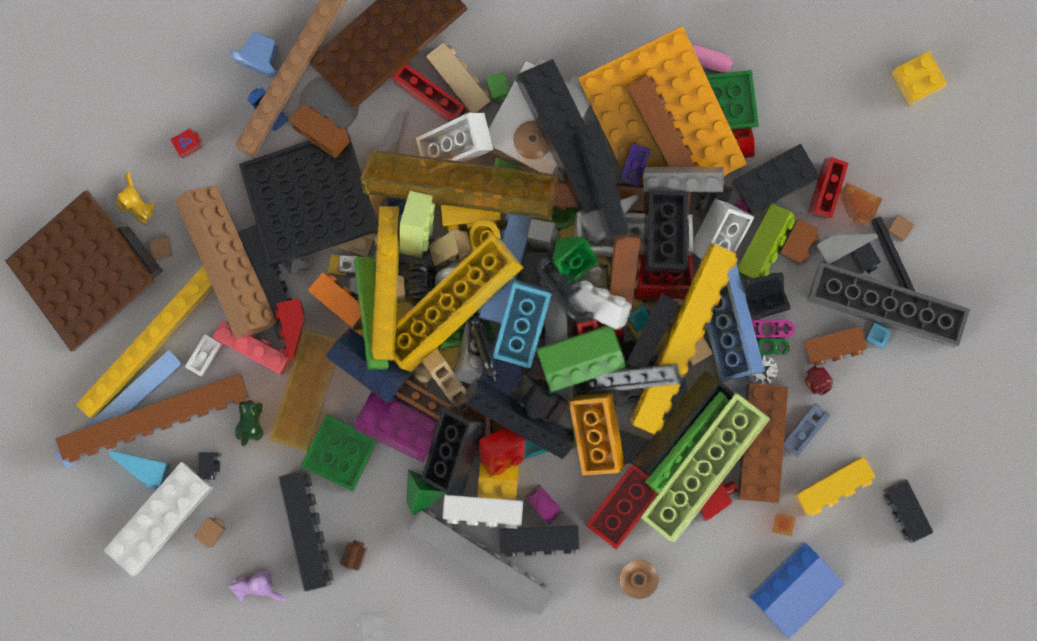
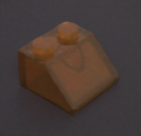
[840,183,882,226]

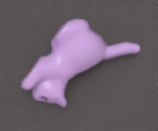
[229,569,285,602]

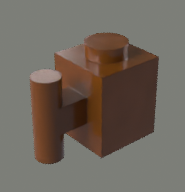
[340,540,368,571]

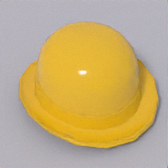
[469,218,501,251]

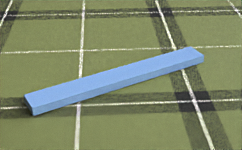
[55,350,182,468]

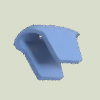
[230,32,278,77]

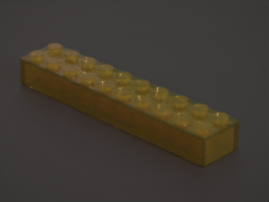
[360,150,560,220]

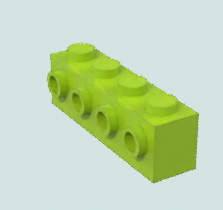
[738,203,796,280]

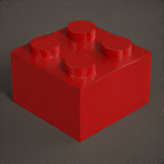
[479,427,525,477]

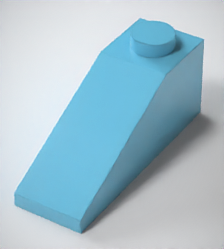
[109,451,170,489]

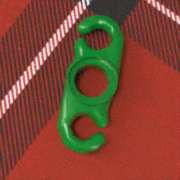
[756,337,790,355]

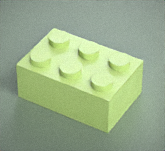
[400,191,435,259]

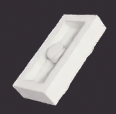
[185,334,222,377]

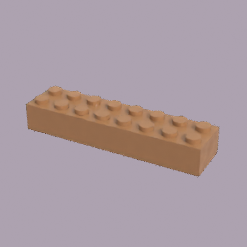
[175,185,277,339]

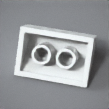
[693,199,754,259]

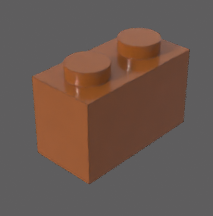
[779,219,819,265]

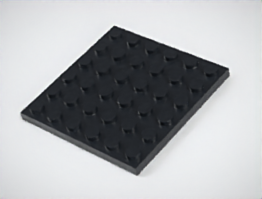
[239,128,378,267]

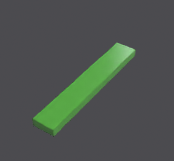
[354,256,389,370]
[646,392,730,494]

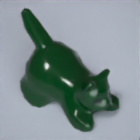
[235,400,264,447]

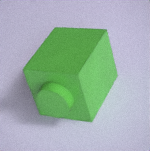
[486,72,510,103]

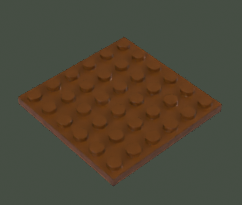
[5,190,155,352]

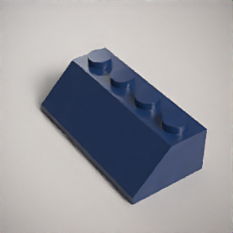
[325,327,412,404]

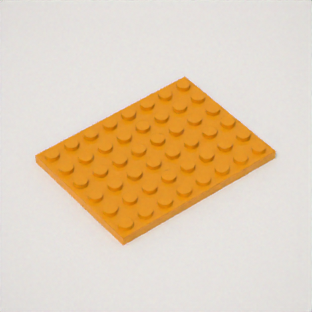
[578,26,747,185]

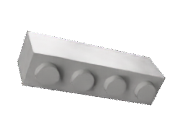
[643,167,724,192]

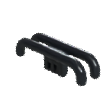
[536,255,594,323]

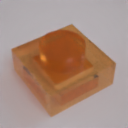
[772,513,796,536]

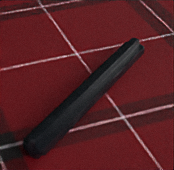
[871,217,917,303]

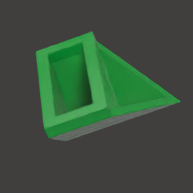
[406,470,446,515]

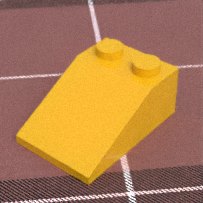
[477,462,519,500]

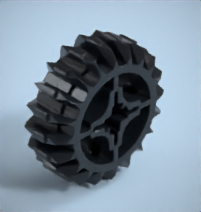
[407,259,438,307]

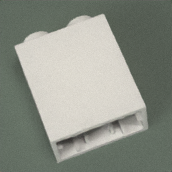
[489,59,591,180]

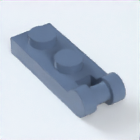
[784,403,830,457]

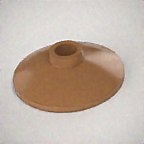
[514,121,549,159]
[620,560,659,599]

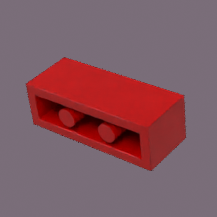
[808,157,849,219]

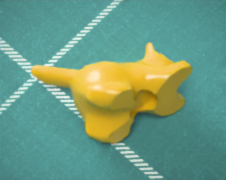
[116,171,155,225]

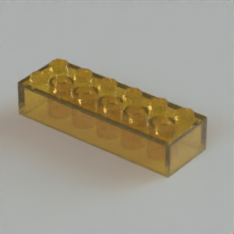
[269,329,338,452]

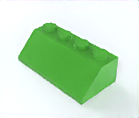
[537,325,626,392]

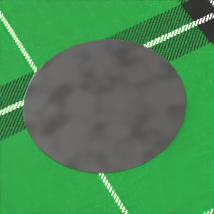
[300,76,360,129]

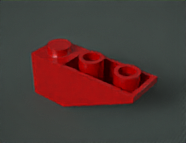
[275,298,306,361]

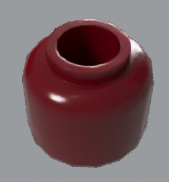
[804,366,833,396]

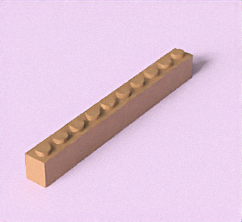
[235,0,347,158]

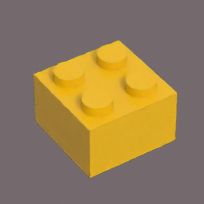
[892,51,947,106]

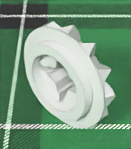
[748,355,778,385]

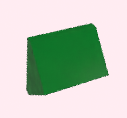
[553,236,599,283]

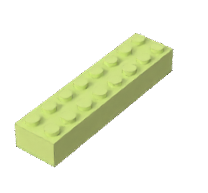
[641,393,770,542]

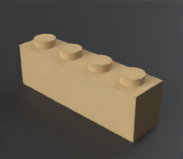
[426,42,492,113]

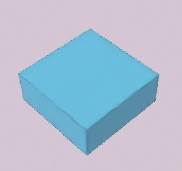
[865,323,892,349]

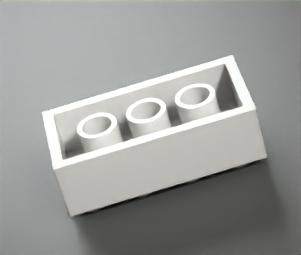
[416,113,494,174]
[443,495,523,528]

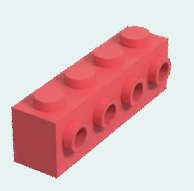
[212,321,290,376]

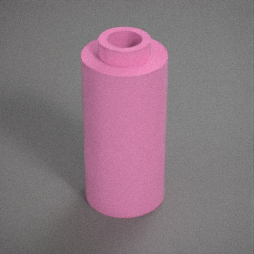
[693,44,733,73]

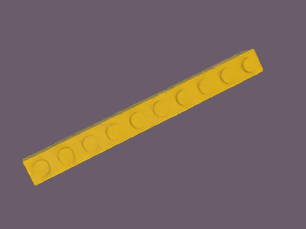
[76,266,214,418]

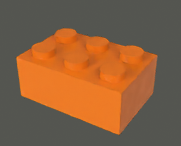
[308,272,362,330]

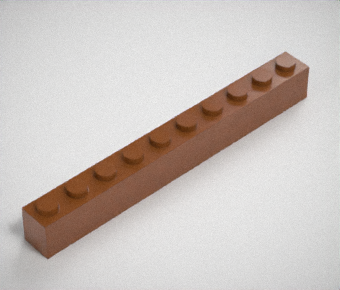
[55,374,249,463]

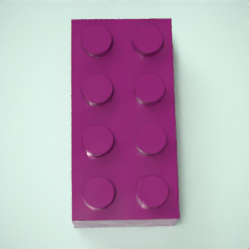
[354,392,438,463]

